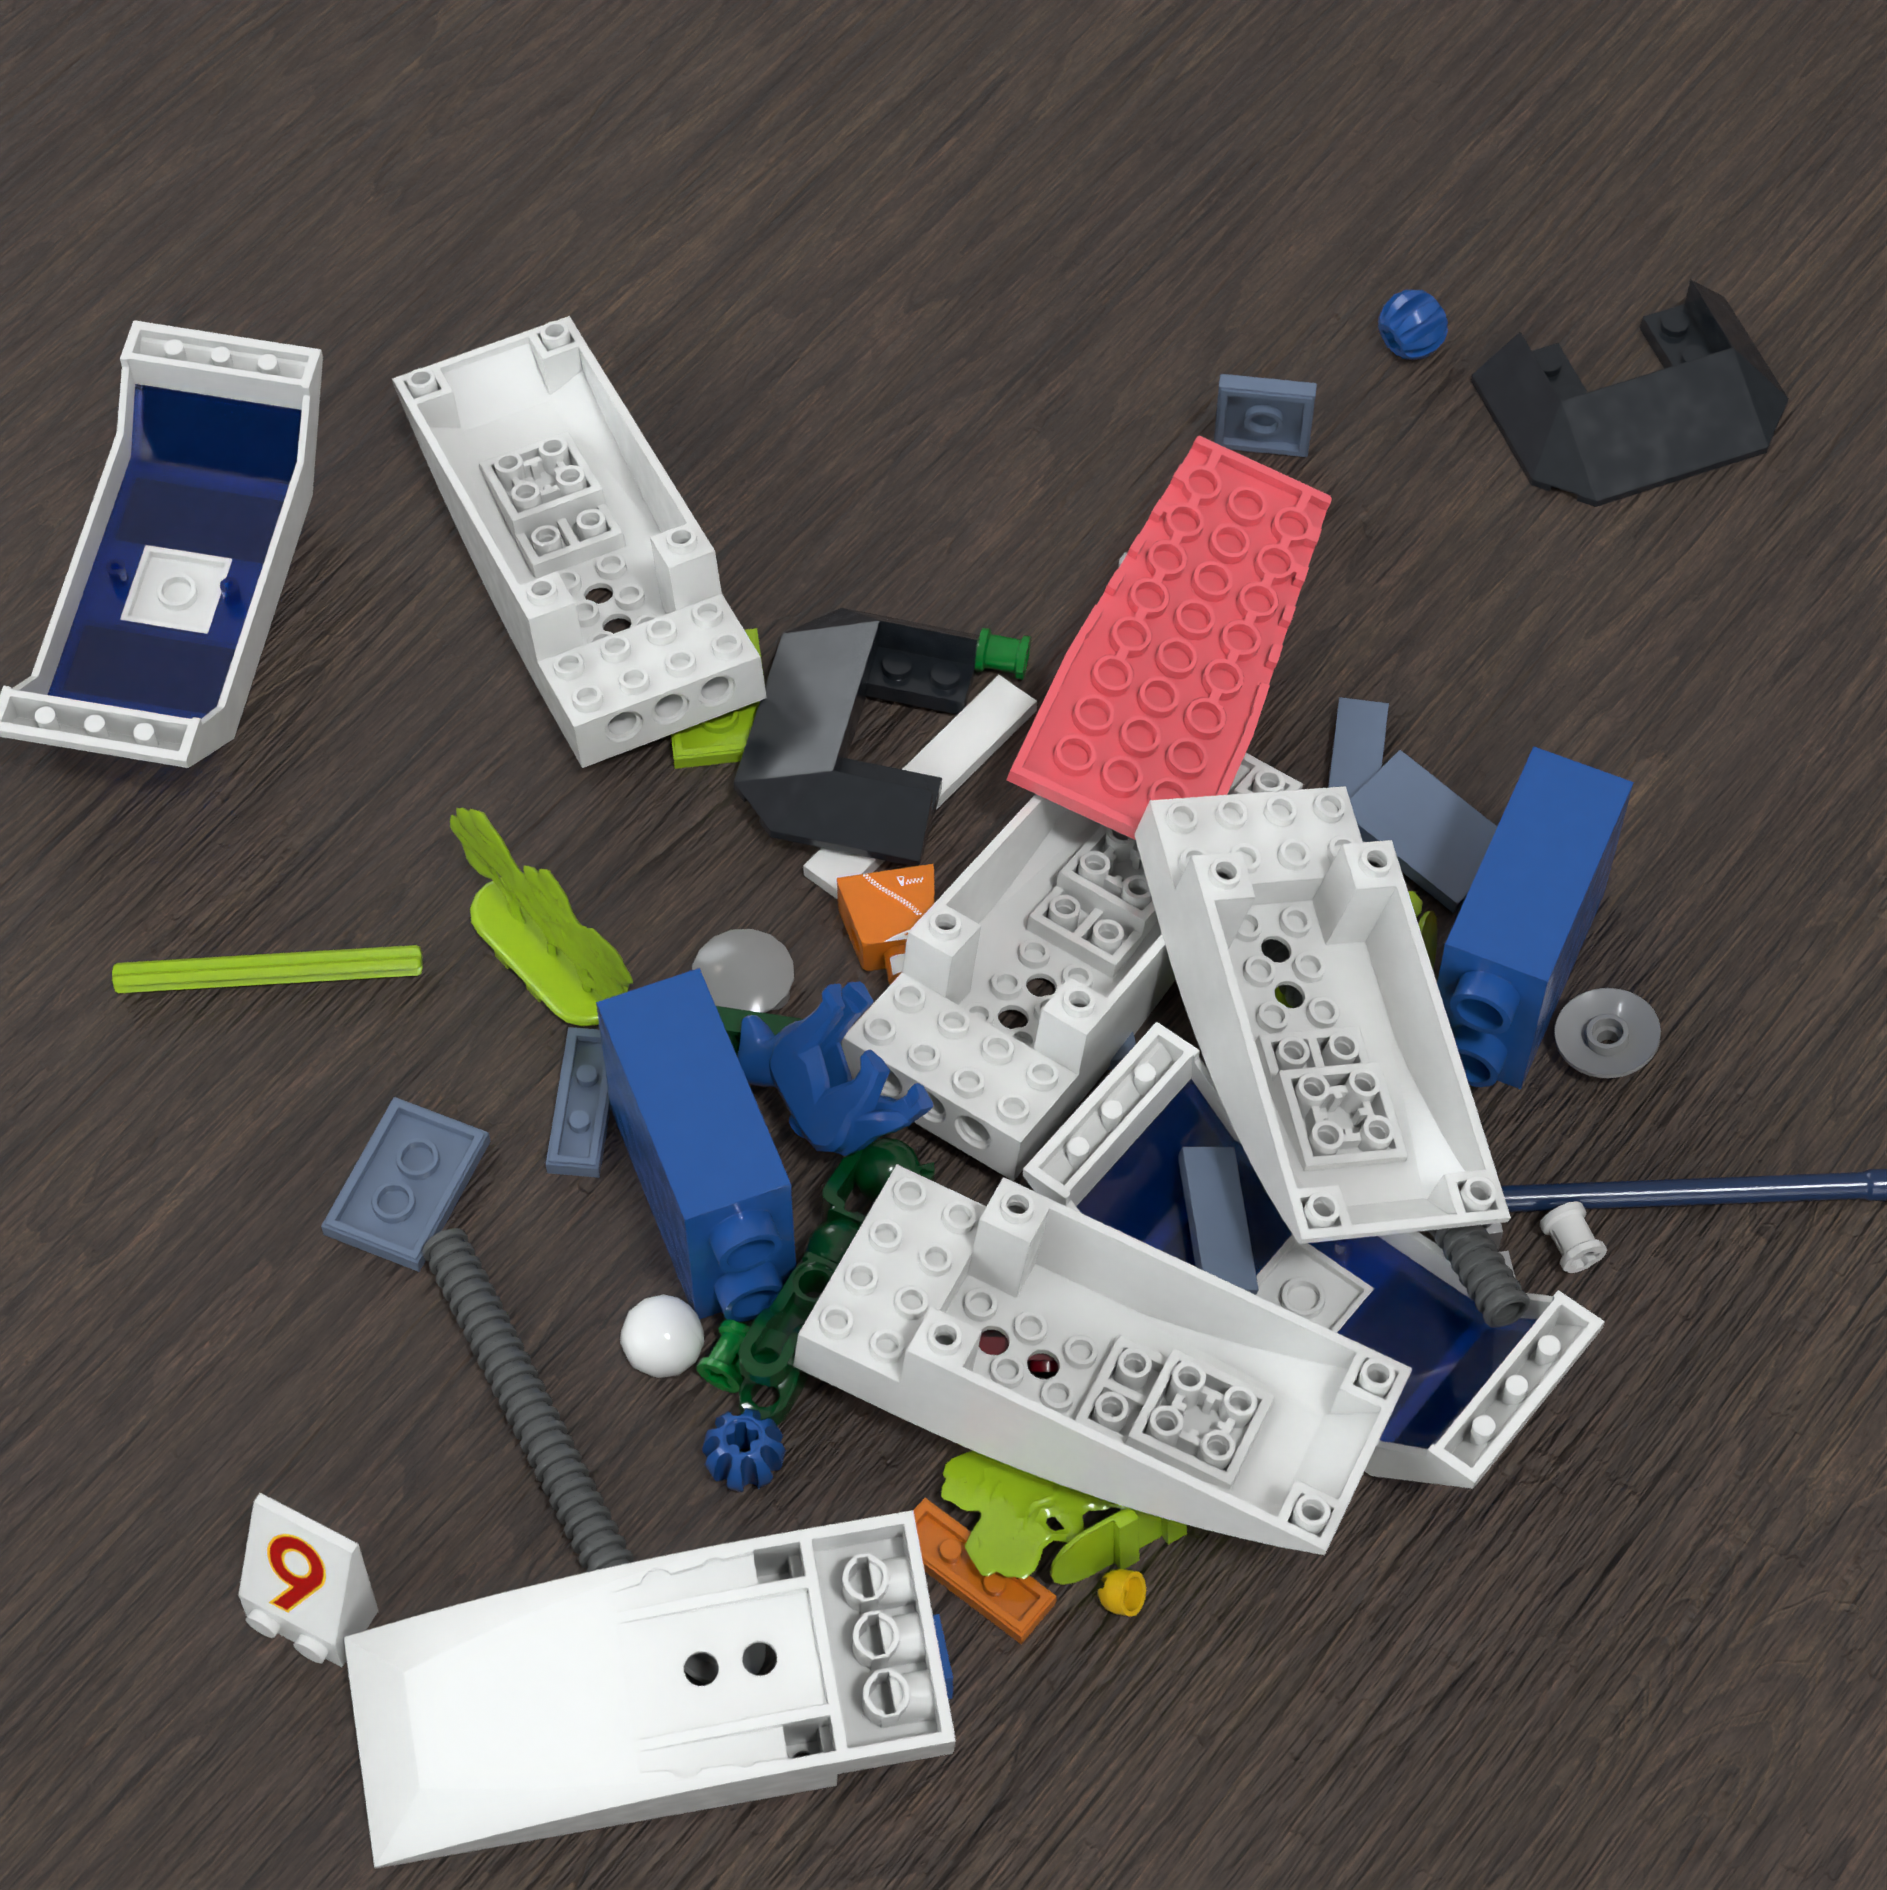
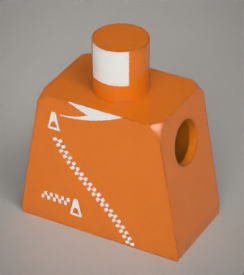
[837,864,934,985]

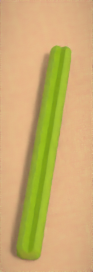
[112,945,423,993]

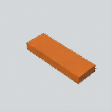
[913,1498,1057,1644]

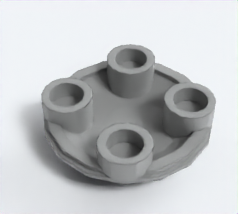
[692,929,794,1013]

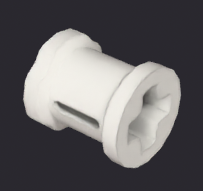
[1539,1201,1607,1273]

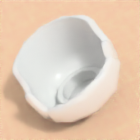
[620,1294,704,1378]

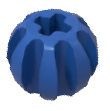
[1378,290,1448,360]
[702,1408,786,1492]

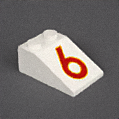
[239,1493,378,1667]

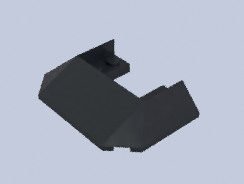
[1471,279,1789,507]
[734,608,980,866]

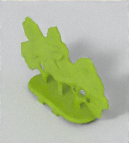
[450,808,633,1026]
[941,1450,1187,1585]

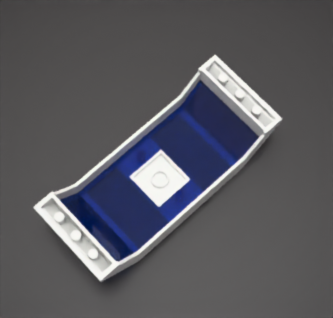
[0,320,323,768]
[1023,1022,1605,1489]

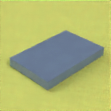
[1350,750,1498,913]
[321,1097,491,1272]

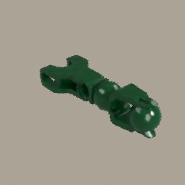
[739,1137,935,1425]

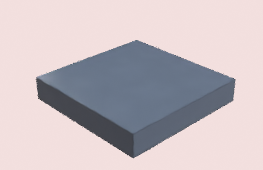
[1214,374,1317,457]

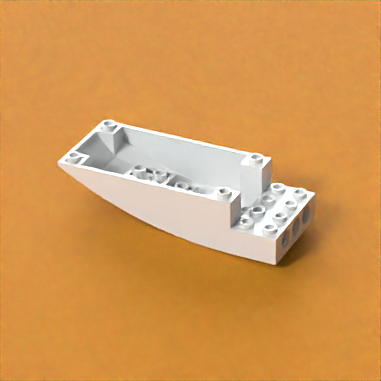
[392,316,767,768]
[841,753,1303,1181]
[1134,786,1511,1244]
[793,1165,1413,1555]
[344,1510,956,1869]

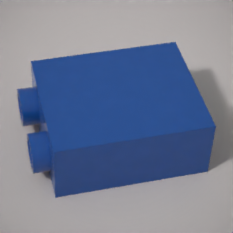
[1437,747,1634,1090]
[596,968,796,1322]

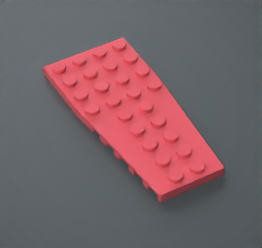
[1006,436,1332,840]

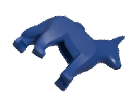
[737,982,934,1156]

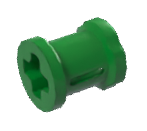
[975,627,1032,680]
[697,1320,750,1393]

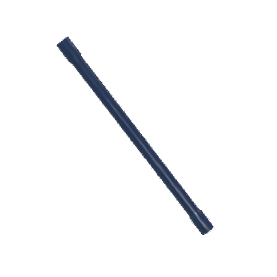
[1501,1169,1887,1212]

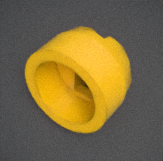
[1097,1569,1146,1617]

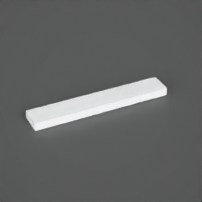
[803,675,1037,899]

